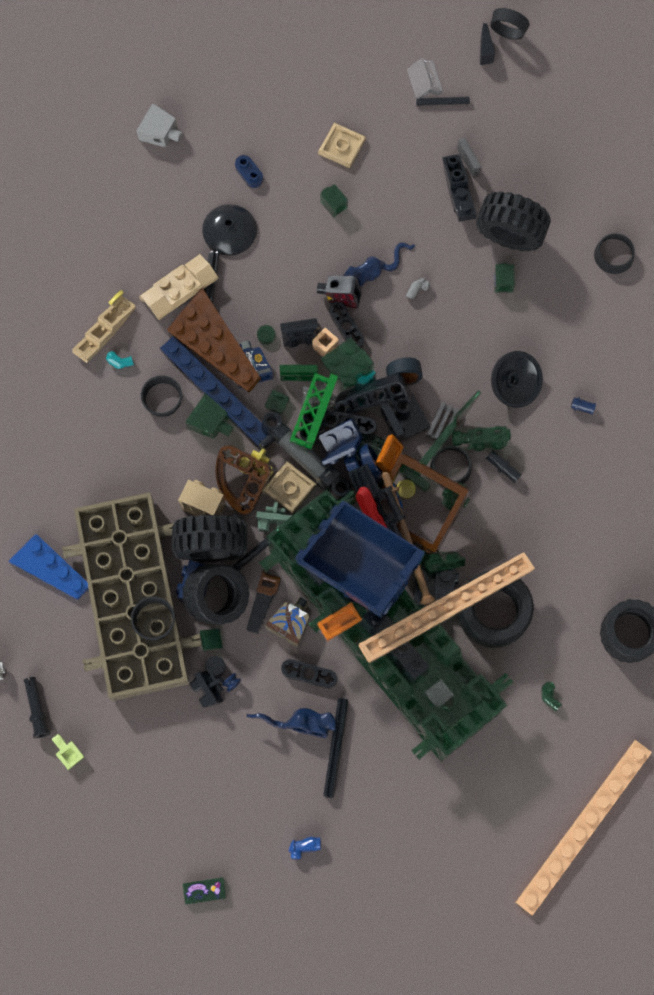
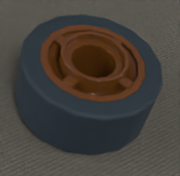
[386,357,423,387]

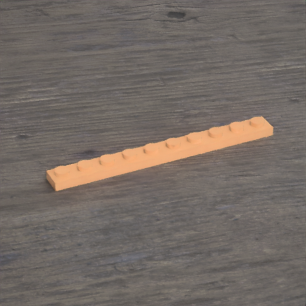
[358,552,535,663]
[515,740,652,916]

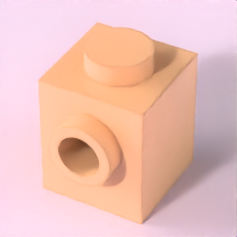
[312,328,339,360]

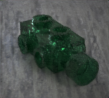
[452,426,511,451]

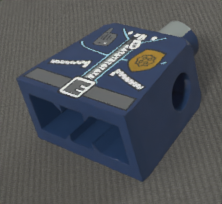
[238,341,273,388]

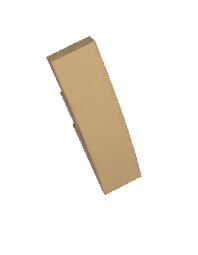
[73,296,136,363]

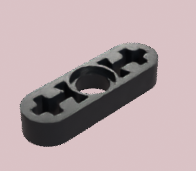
[329,301,364,351]
[281,659,337,689]

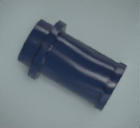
[571,396,596,415]

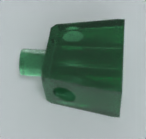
[185,394,233,439]

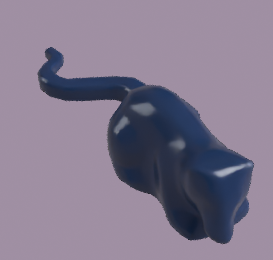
[343,243,415,287]
[246,708,336,738]

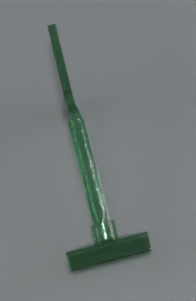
[400,390,482,492]

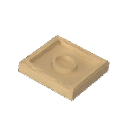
[318,123,366,169]
[263,462,316,515]

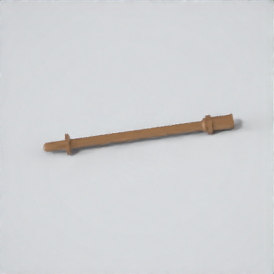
[382,472,436,607]

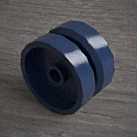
[344,443,384,485]

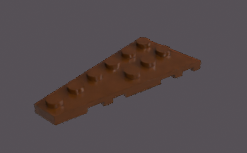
[167,288,261,393]

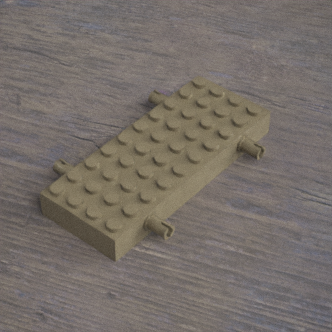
[62,492,202,701]

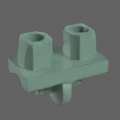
[256,502,292,535]

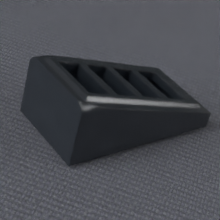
[480,23,495,65]

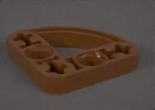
[215,445,272,514]

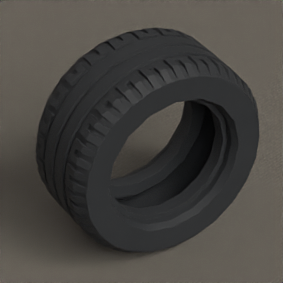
[457,570,534,648]

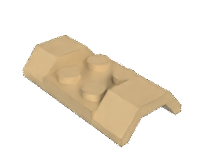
[139,254,219,320]

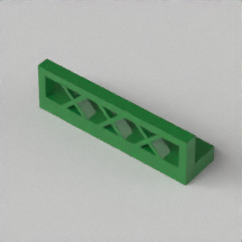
[290,373,338,449]

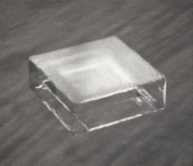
[425,679,454,708]

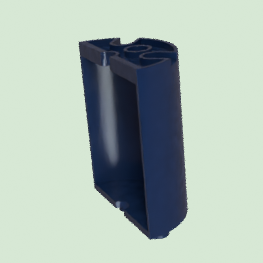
[295,501,425,618]

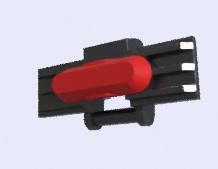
[349,464,406,537]

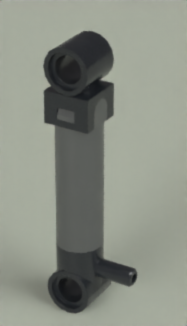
[259,412,351,502]

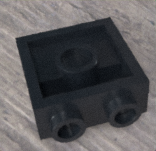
[413,566,459,606]

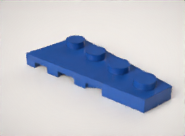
[9,534,89,600]

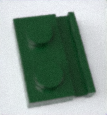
[280,365,318,381]

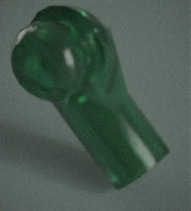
[541,681,562,712]

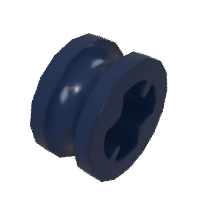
[222,673,242,692]

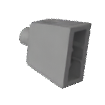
[137,104,183,147]

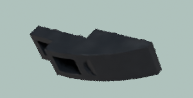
[442,154,477,222]

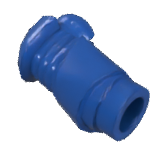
[289,836,321,860]

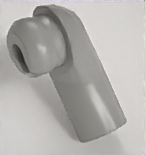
[406,278,430,300]

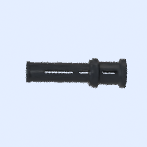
[23,677,51,739]

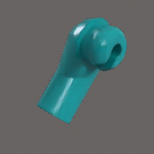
[106,351,134,369]

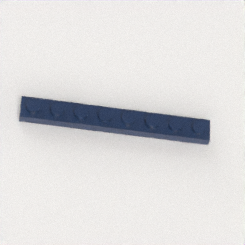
[160,336,275,450]

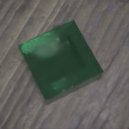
[264,390,290,415]

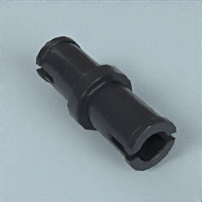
[485,450,522,483]

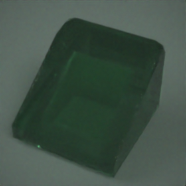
[200,629,223,652]

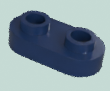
[235,155,263,188]

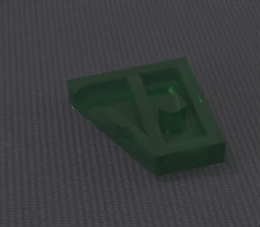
[420,551,465,572]

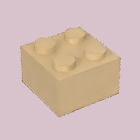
[178,480,226,516]

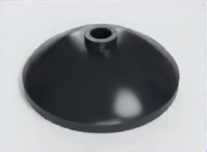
[202,204,257,256]
[491,351,543,408]

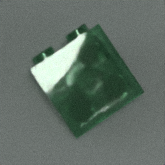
[321,338,374,389]

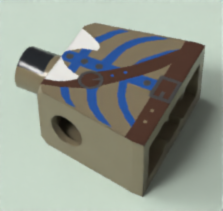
[266,597,310,647]

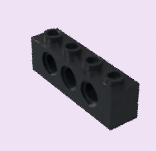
[360,611,430,684]

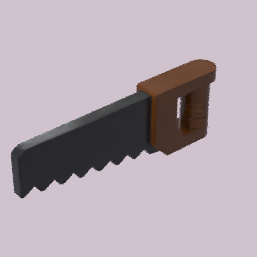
[247,570,281,634]

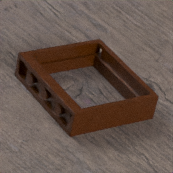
[380,453,471,554]

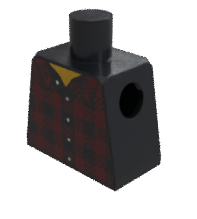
[317,276,362,309]

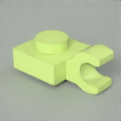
[52,734,84,770]

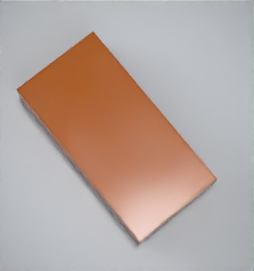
[376,434,404,474]
[317,602,362,641]

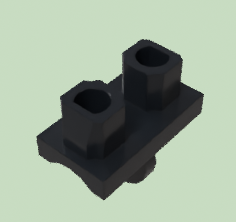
[190,671,225,708]

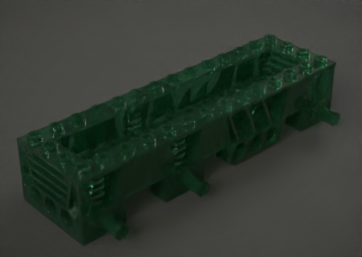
[259,489,513,762]

